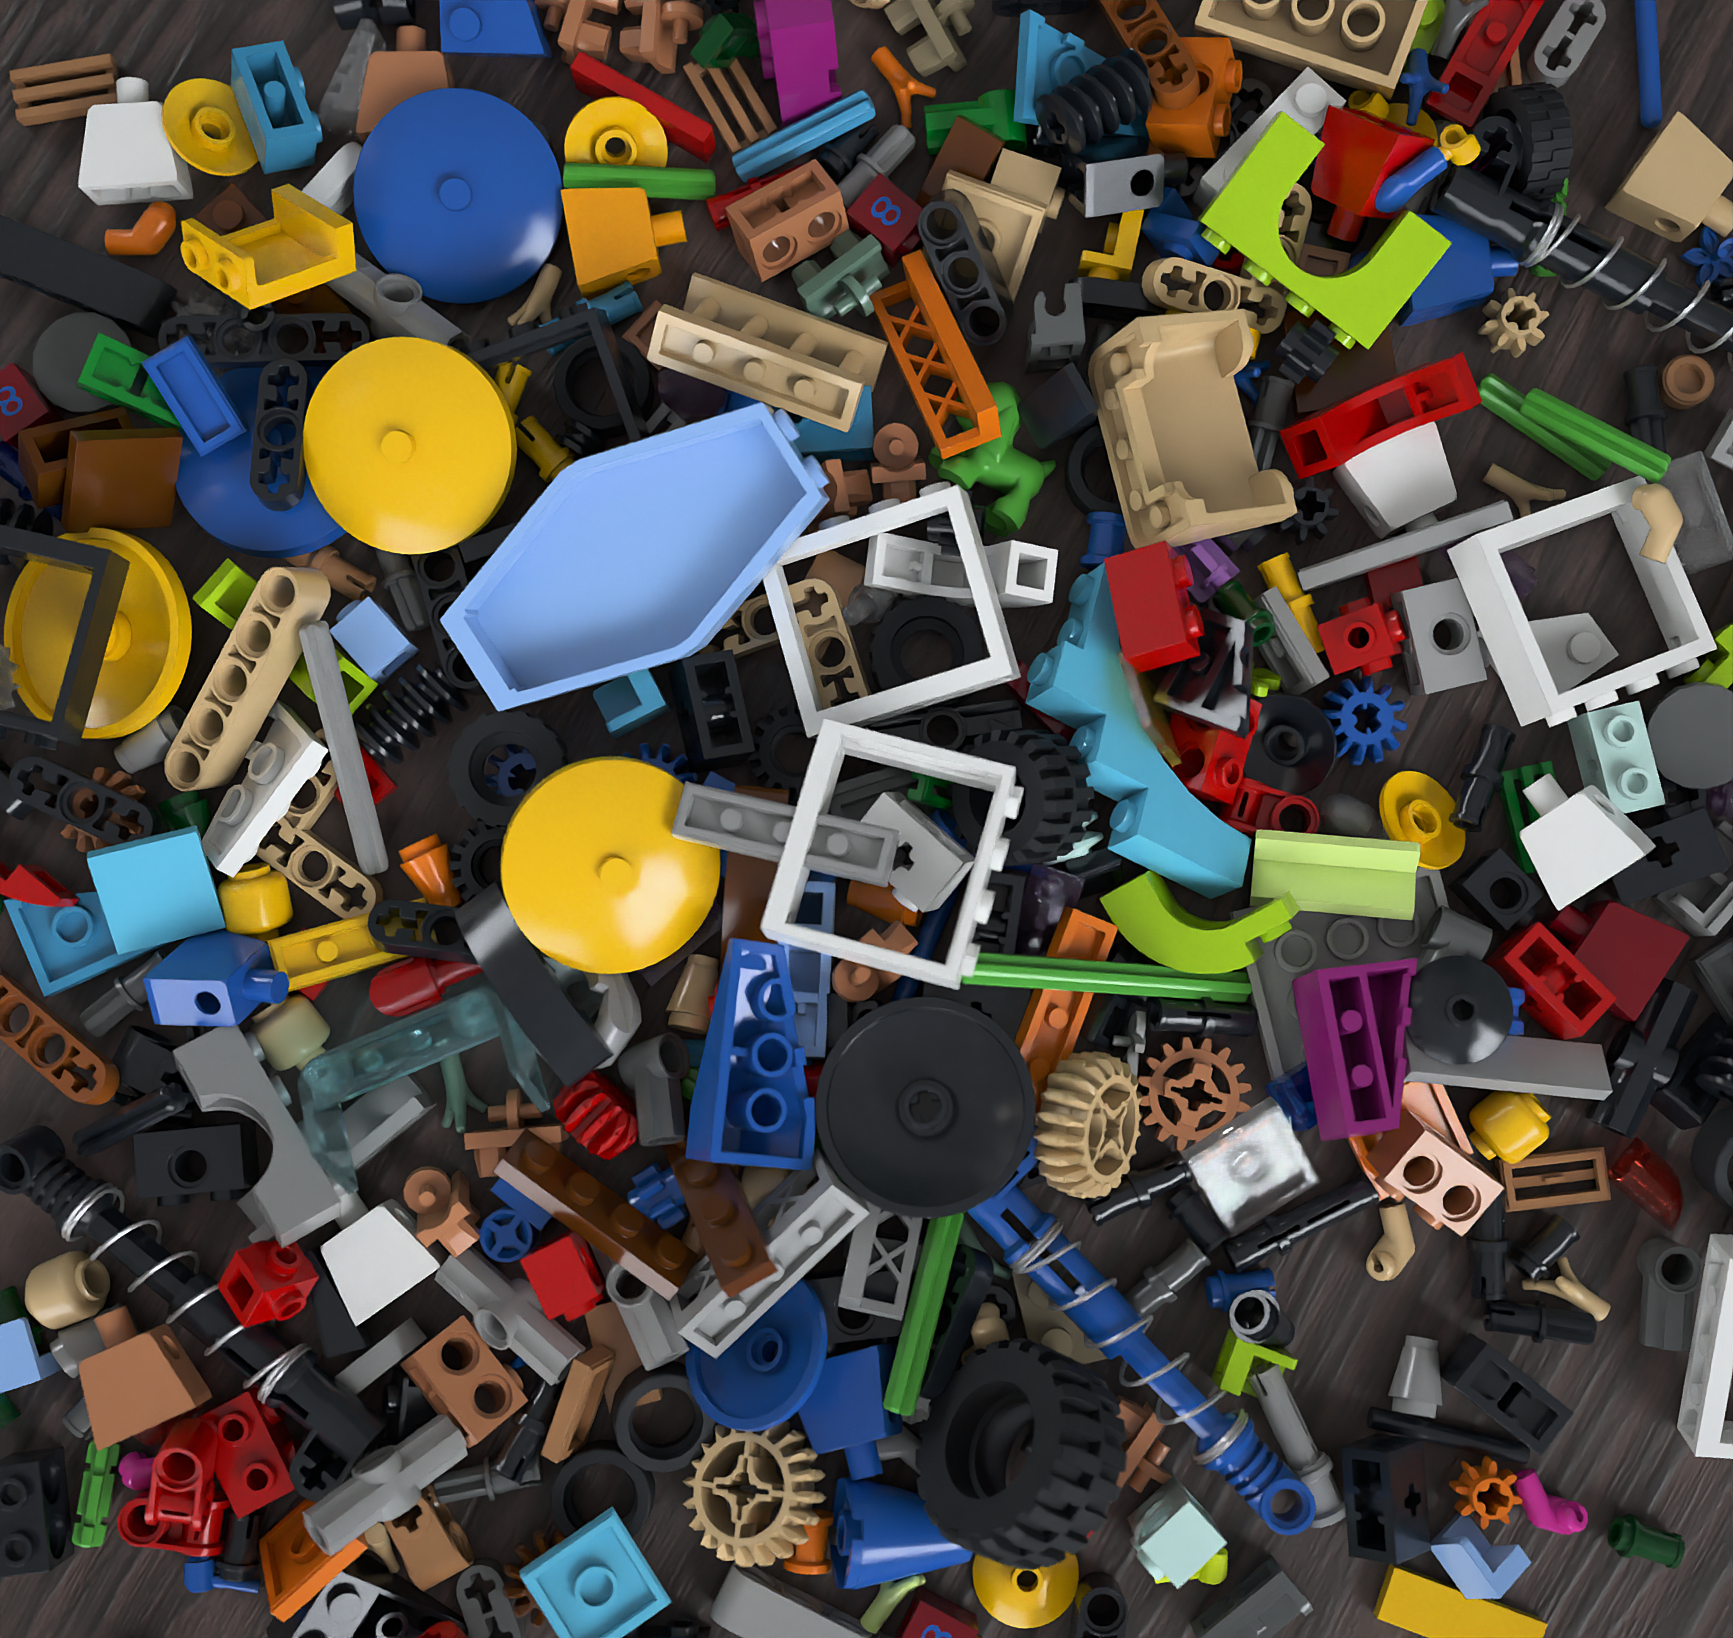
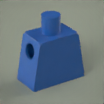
[1399,214,1519,327]
[143,929,289,1027]
[798,1344,903,1481]

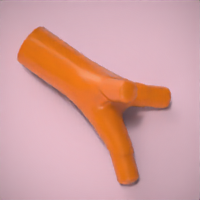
[871,46,936,129]

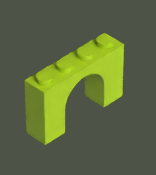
[1197,111,1452,350]

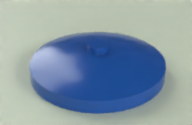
[353,88,564,304]
[175,366,347,558]

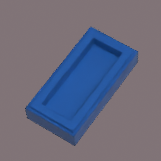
[141,335,250,457]

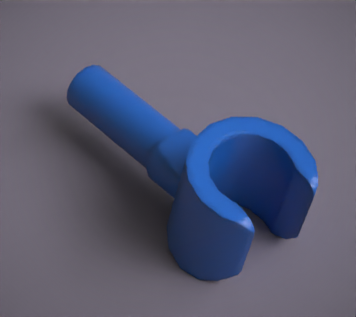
[184,1556,261,1594]

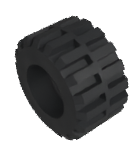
[947,730,1094,866]

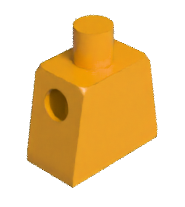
[561,187,687,301]

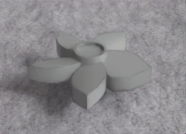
[1112,1011,1146,1076]

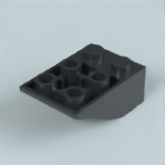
[266,1553,469,1638]

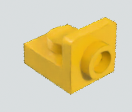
[1077,209,1144,282]

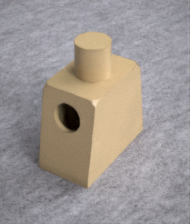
[1604,111,1733,242]

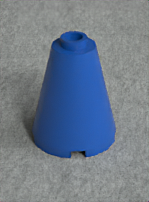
[830,1477,973,1590]

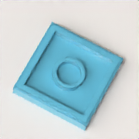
[86,825,226,955]
[519,1506,672,1638]

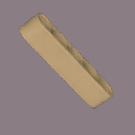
[164,567,331,791]

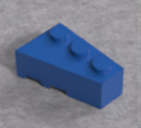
[439,0,554,58]

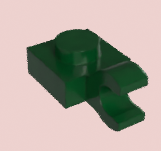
[690,13,760,68]

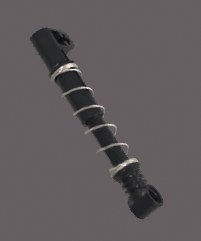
[1430,116,1733,371]
[0,1125,390,1502]

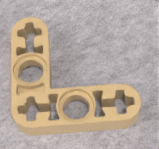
[1142,183,1312,334]
[698,578,872,710]
[255,728,383,919]

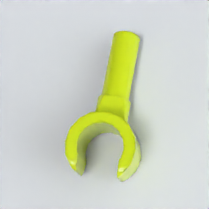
[1154,1547,1228,1585]

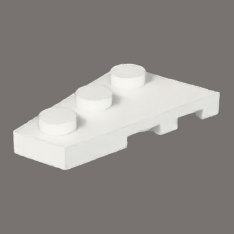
[202,699,329,878]

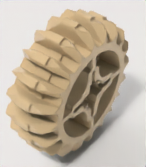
[1033,1051,1143,1199]
[682,1420,826,1567]

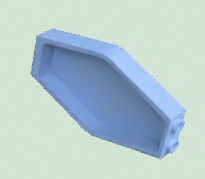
[440,402,830,711]

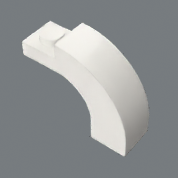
[864,532,1058,608]

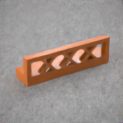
[869,249,1002,460]
[1014,906,1118,1126]

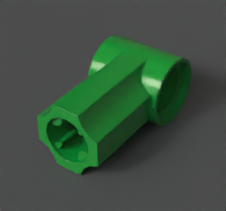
[924,89,1028,157]

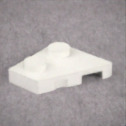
[1477,613,1619,694]

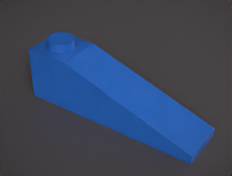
[685,938,816,1171]

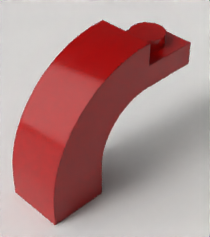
[1279,351,1482,480]

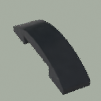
[453,881,614,1087]

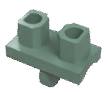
[791,229,890,320]

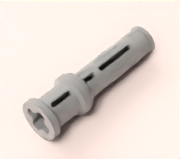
[1246,1361,1346,1528]

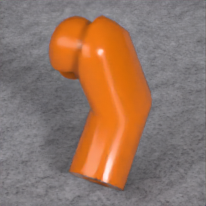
[105,201,177,255]

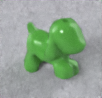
[928,381,1056,538]

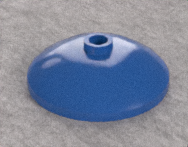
[685,1278,828,1432]

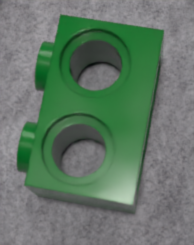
[75,332,182,430]

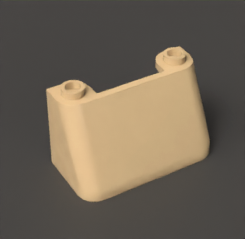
[1088,309,1298,549]

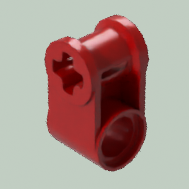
[1217,777,1320,838]
[145,1418,218,1532]
[117,1489,230,1557]

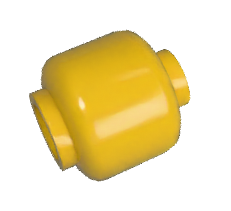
[217,862,293,942]
[1468,1090,1552,1164]

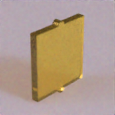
[1117,651,1182,767]

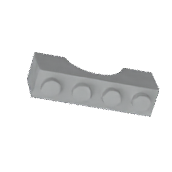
[173,1025,346,1248]

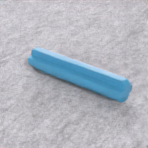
[732,89,876,182]

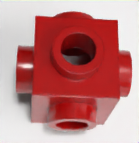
[1317,597,1407,677]
[217,1240,319,1328]

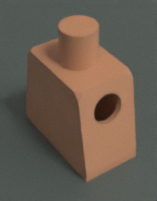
[356,26,455,144]
[78,1305,212,1451]

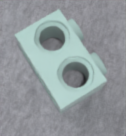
[1127,1475,1227,1589]

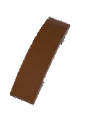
[721,785,789,973]

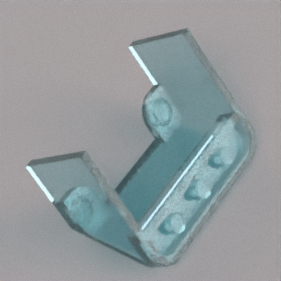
[298,982,551,1194]

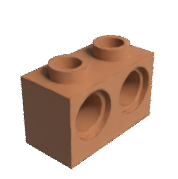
[725,159,850,282]
[1366,1109,1504,1237]
[400,1315,529,1449]

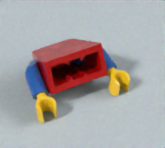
[1311,90,1481,242]

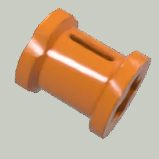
[783,1508,834,1575]

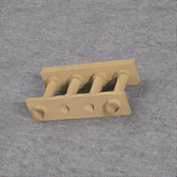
[647,272,889,433]

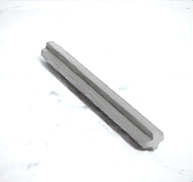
[299,621,389,875]

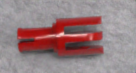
[369,956,484,1017]

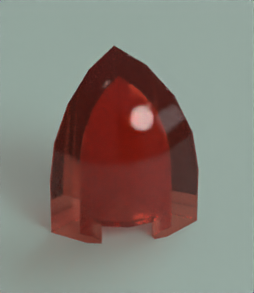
[1608,1136,1684,1231]

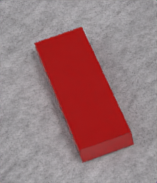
[570,52,716,163]

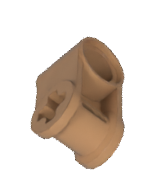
[384,1482,474,1591]

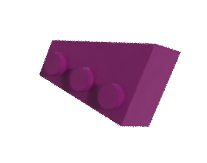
[753,0,842,129]
[1292,958,1417,1141]

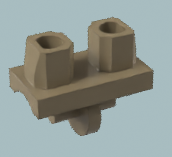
[884,0,976,77]

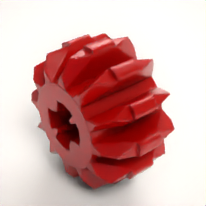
[553,1070,638,1160]

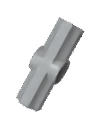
[324,252,470,350]
[589,1243,690,1371]
[434,1246,586,1386]
[302,1414,468,1556]

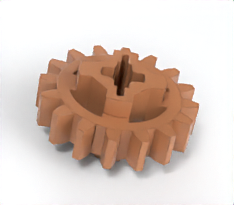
[1137,1036,1252,1152]

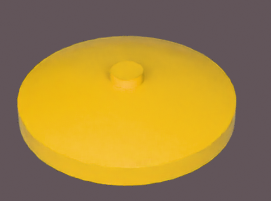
[303,337,517,554]
[4,527,192,739]
[500,756,721,974]

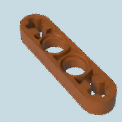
[1095,0,1201,110]
[0,969,120,1105]

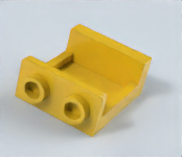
[181,184,357,310]

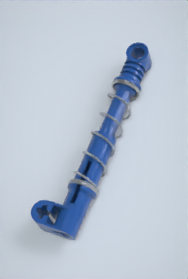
[966,1126,1316,1535]

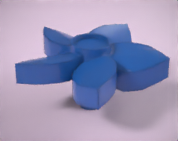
[1679,226,1733,289]

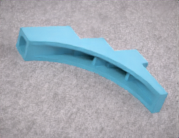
[1025,563,1252,899]

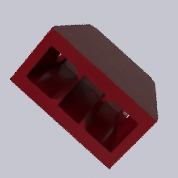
[1545,900,1690,1021]

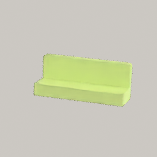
[1250,829,1421,920]

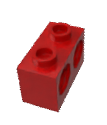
[1161,698,1262,805]
[520,1229,606,1322]

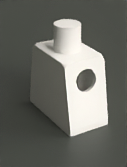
[78,77,194,205]
[1332,421,1457,555]
[1519,773,1656,911]
[320,1187,449,1326]

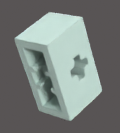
[1567,701,1666,814]

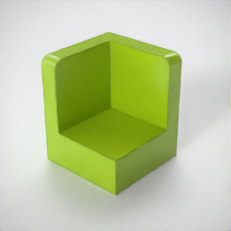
[1211,1328,1298,1397]

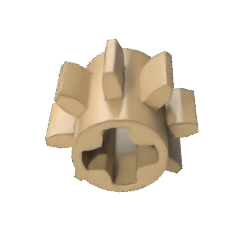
[1478,288,1549,358]

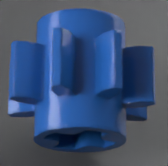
[627,1161,689,1230]

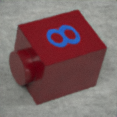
[846,173,924,268]
[0,362,64,449]
[895,1586,982,1638]

